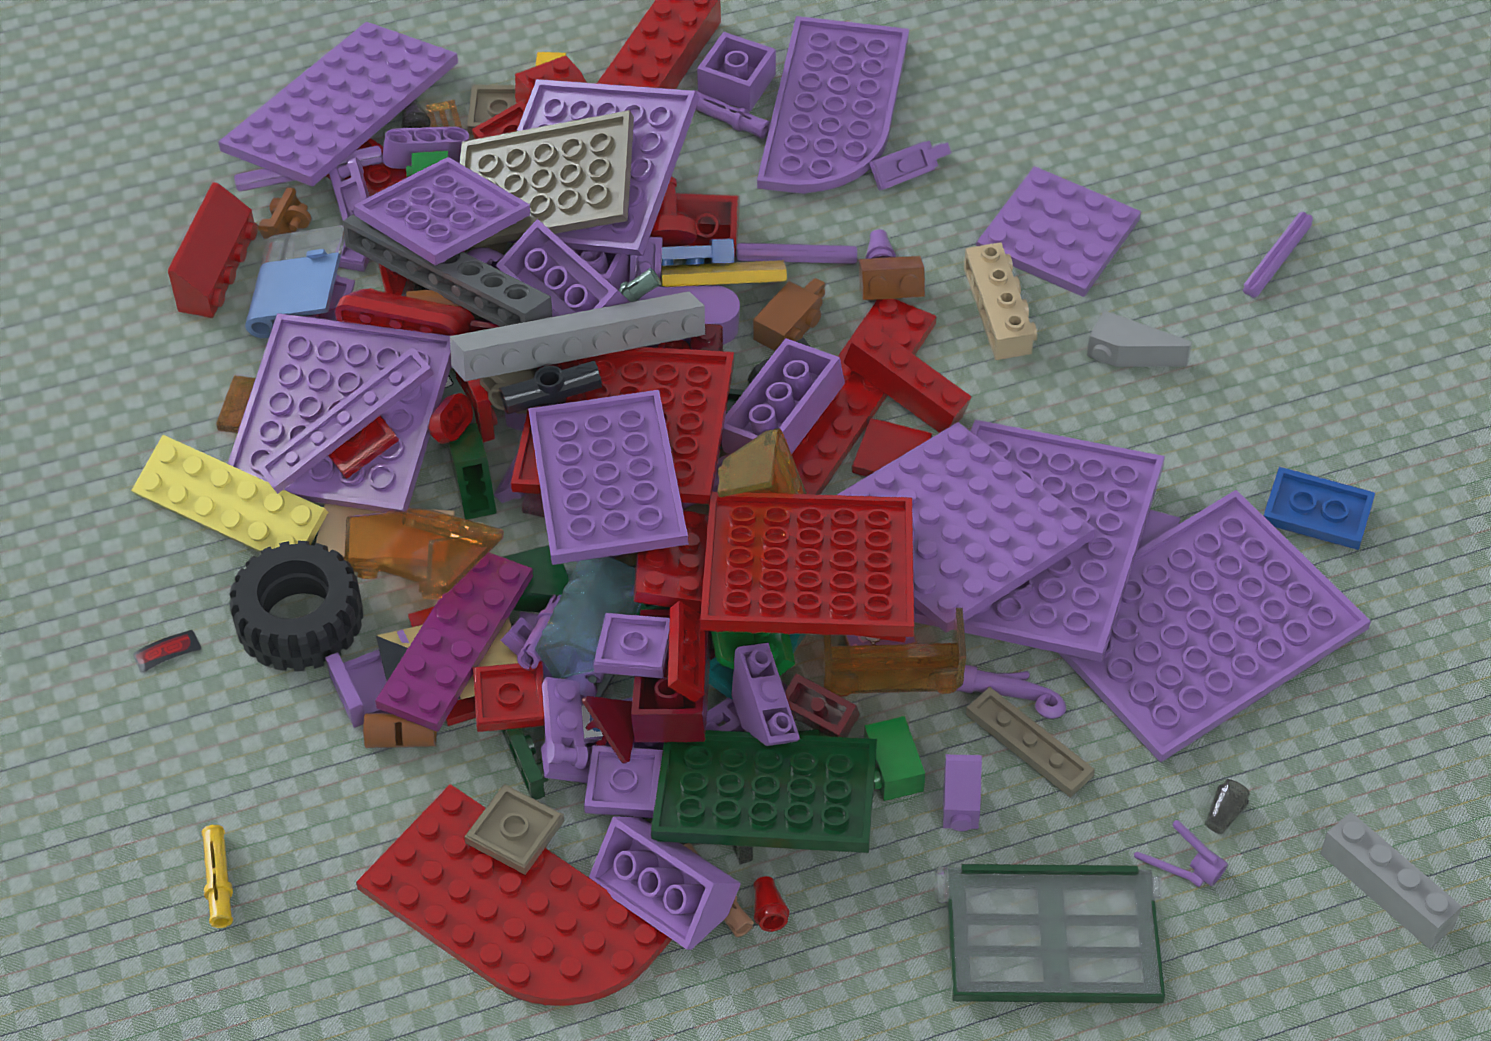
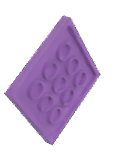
[353,157,530,266]
[976,166,1141,297]

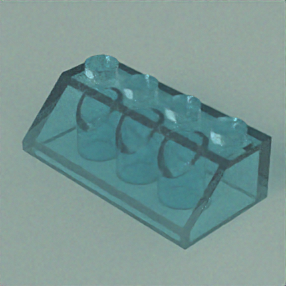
[535,557,642,679]

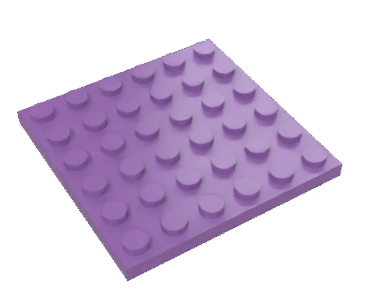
[509,79,700,256]
[228,313,451,515]
[837,422,1095,633]

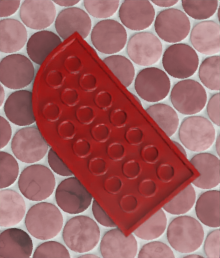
[356,784,672,1006]

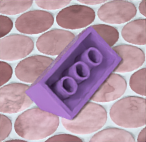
[589,816,741,950]

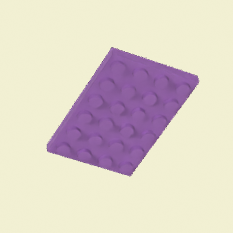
[528,390,689,565]

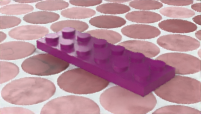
[375,546,533,732]

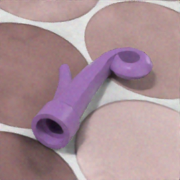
[957,664,1066,719]

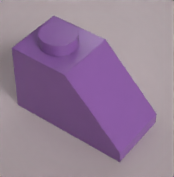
[943,754,982,831]

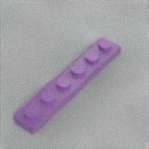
[256,347,434,494]

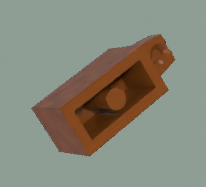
[753,278,825,351]

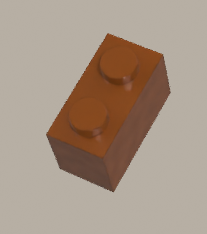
[859,256,925,300]

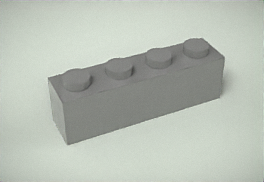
[1320,812,1462,949]

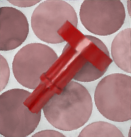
[650,176,697,247]

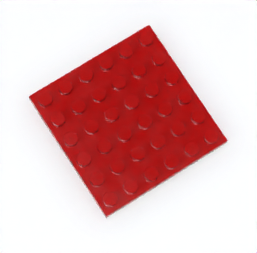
[511,347,735,504]
[700,492,914,637]

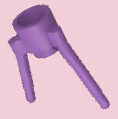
[1134,820,1228,887]

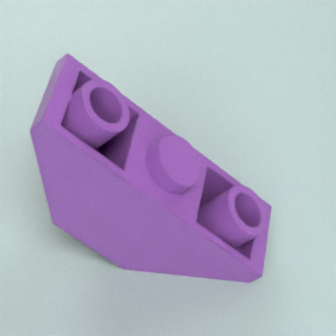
[732,643,800,746]

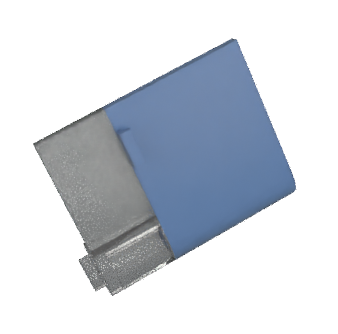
[245,225,345,338]

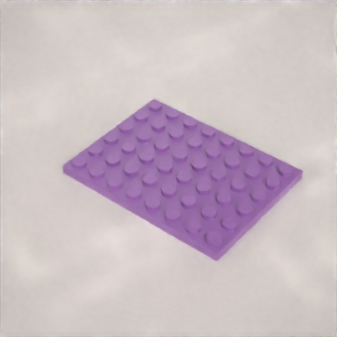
[914,420,1165,662]
[1059,490,1371,763]

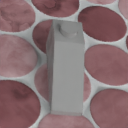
[1087,310,1192,367]

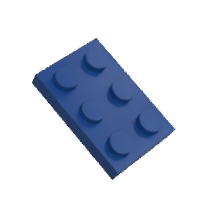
[1263,467,1375,550]

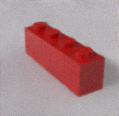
[843,323,972,433]

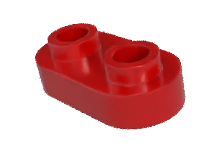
[428,393,473,444]

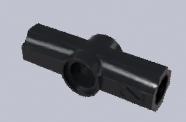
[499,361,602,415]

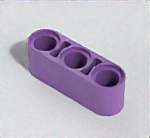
[382,127,469,169]

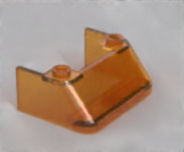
[821,608,966,697]

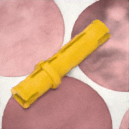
[201,825,233,928]

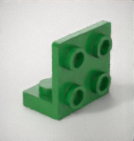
[711,631,795,676]

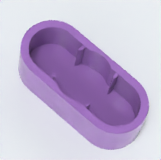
[639,285,740,348]

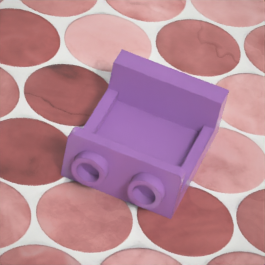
[325,629,410,728]

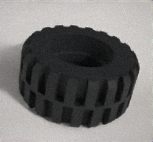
[229,541,364,672]

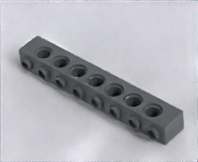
[343,214,552,327]

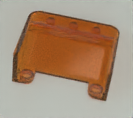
[344,509,504,599]

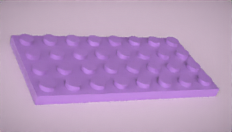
[218,22,458,187]

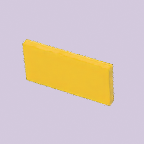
[661,260,787,287]

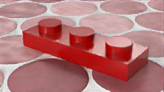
[668,601,705,702]

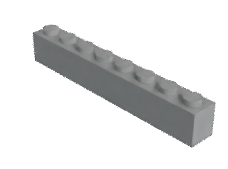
[450,291,705,381]

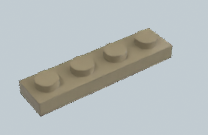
[966,687,1095,798]

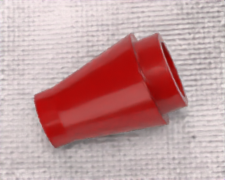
[753,876,790,932]

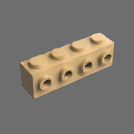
[964,242,1037,360]

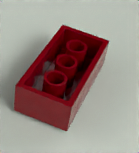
[631,609,712,742]

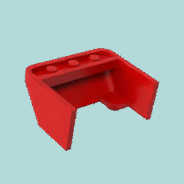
[335,288,475,386]

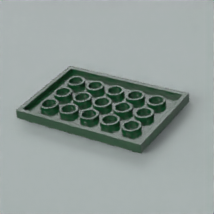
[651,730,877,853]

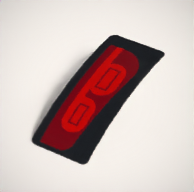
[133,630,202,673]

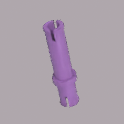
[693,90,770,139]
[517,595,570,669]

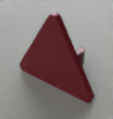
[582,696,634,764]

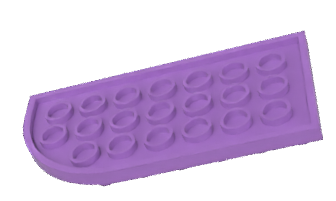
[757,16,909,194]

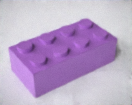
[496,219,630,317]
[721,338,845,472]

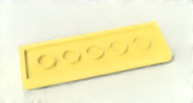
[131,435,328,553]

